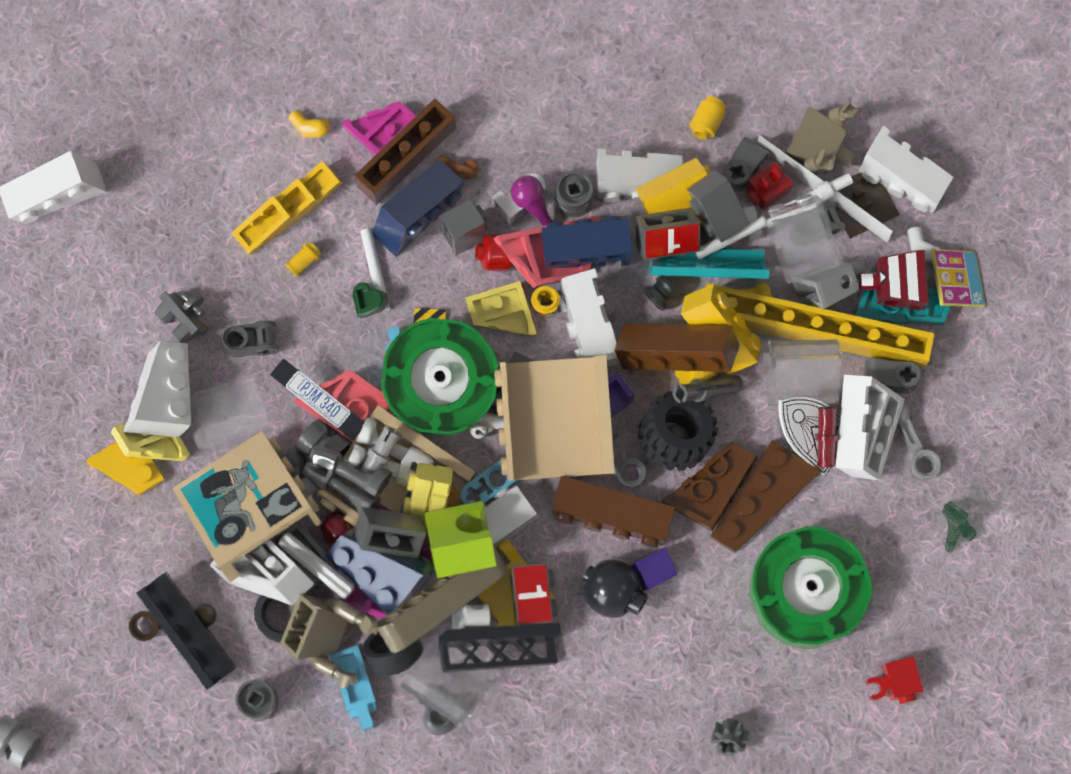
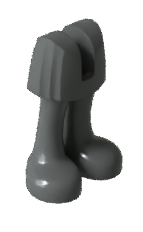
[302,446,392,514]

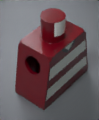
[859,250,928,311]

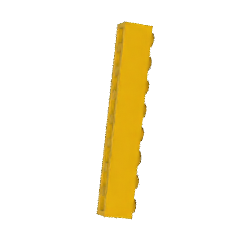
[705,283,935,369]

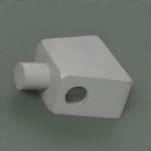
[791,260,866,309]

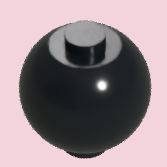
[582,559,649,618]

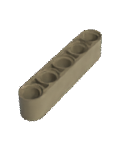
[376,545,508,653]

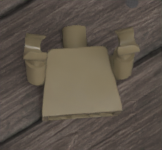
[786,100,862,175]
[280,594,379,688]

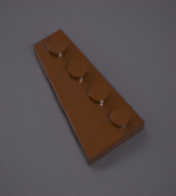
[709,440,821,553]

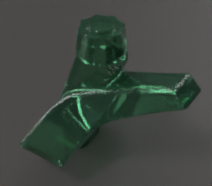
[941,501,977,552]

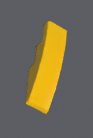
[231,161,343,255]

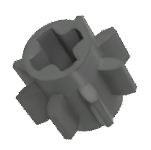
[711,718,750,756]

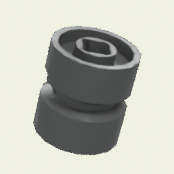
[555,171,593,218]
[294,419,350,463]
[236,679,278,722]

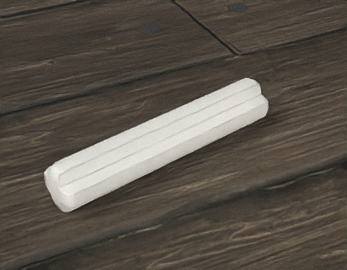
[278,533,354,599]

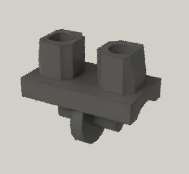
[154,291,209,343]

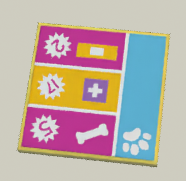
[930,249,986,307]

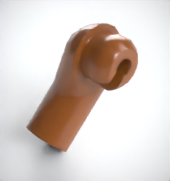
[436,155,479,179]

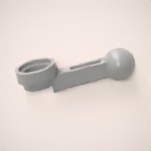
[897,403,941,480]

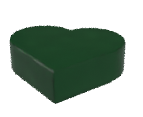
[352,282,388,318]

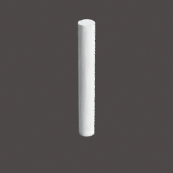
[360,228,390,312]

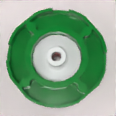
[381,318,498,435]
[749,526,872,649]

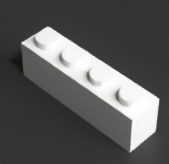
[420,486,537,579]

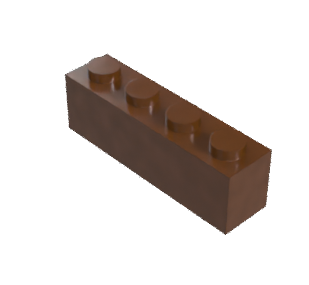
[354,98,456,205]
[614,324,740,372]
[551,476,675,548]

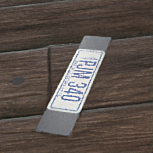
[270,359,364,440]

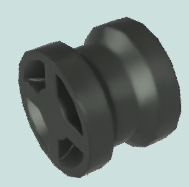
[644,275,680,311]

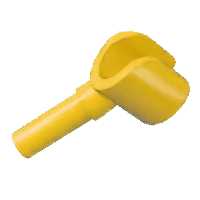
[737,283,773,297]

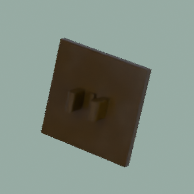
[835,172,900,239]

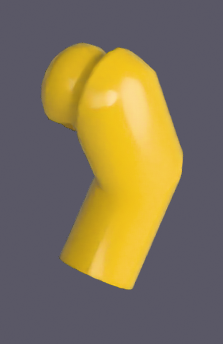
[288,109,331,138]

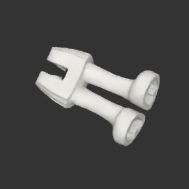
[347,417,436,487]

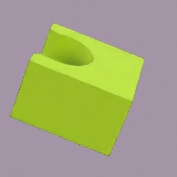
[424,501,497,578]

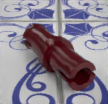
[815,407,839,467]

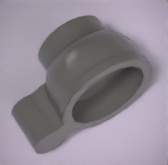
[419,692,456,735]

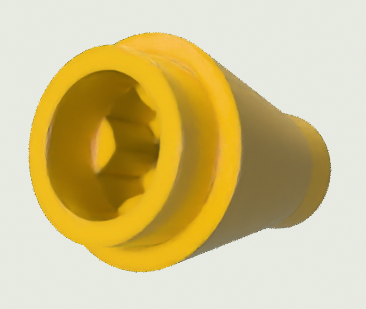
[531,286,560,316]

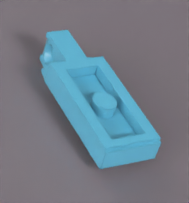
[329,645,377,731]

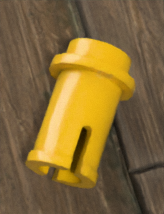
[284,241,322,278]

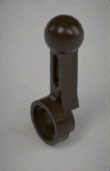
[129,604,217,641]

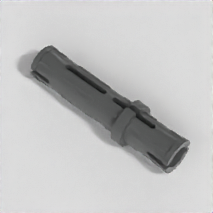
[673,375,743,403]

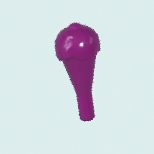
[510,175,553,226]

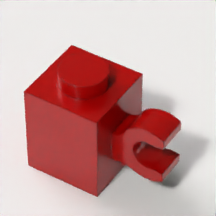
[746,162,793,210]
[865,657,924,705]

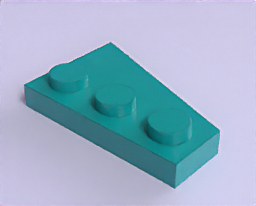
[854,267,950,325]

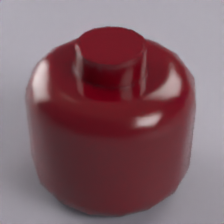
[320,512,352,545]

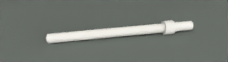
[695,173,853,260]

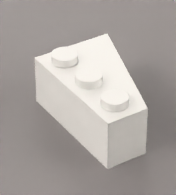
[858,126,953,213]
[596,149,683,203]
[0,151,107,224]
[559,268,619,367]
[123,340,191,437]
[835,375,905,481]
[210,540,314,605]

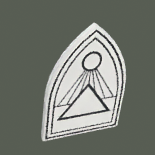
[779,397,840,476]

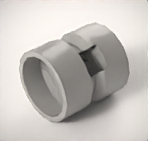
[0,715,43,770]

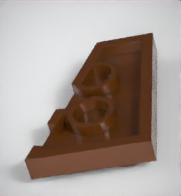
[661,442,757,531]

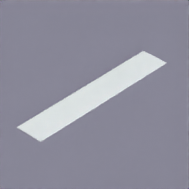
[757,135,893,243]

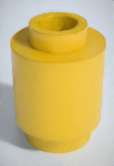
[689,96,726,140]

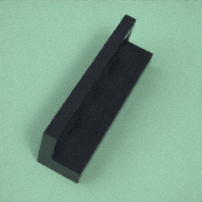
[136,571,237,690]
[438,623,561,673]

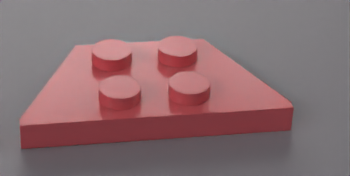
[494,215,599,288]
[294,370,395,444]

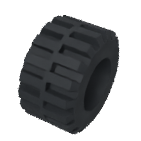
[638,391,718,471]

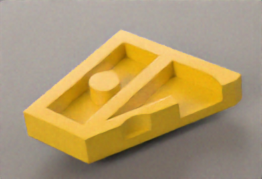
[86,442,165,496]

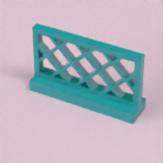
[649,248,770,279]

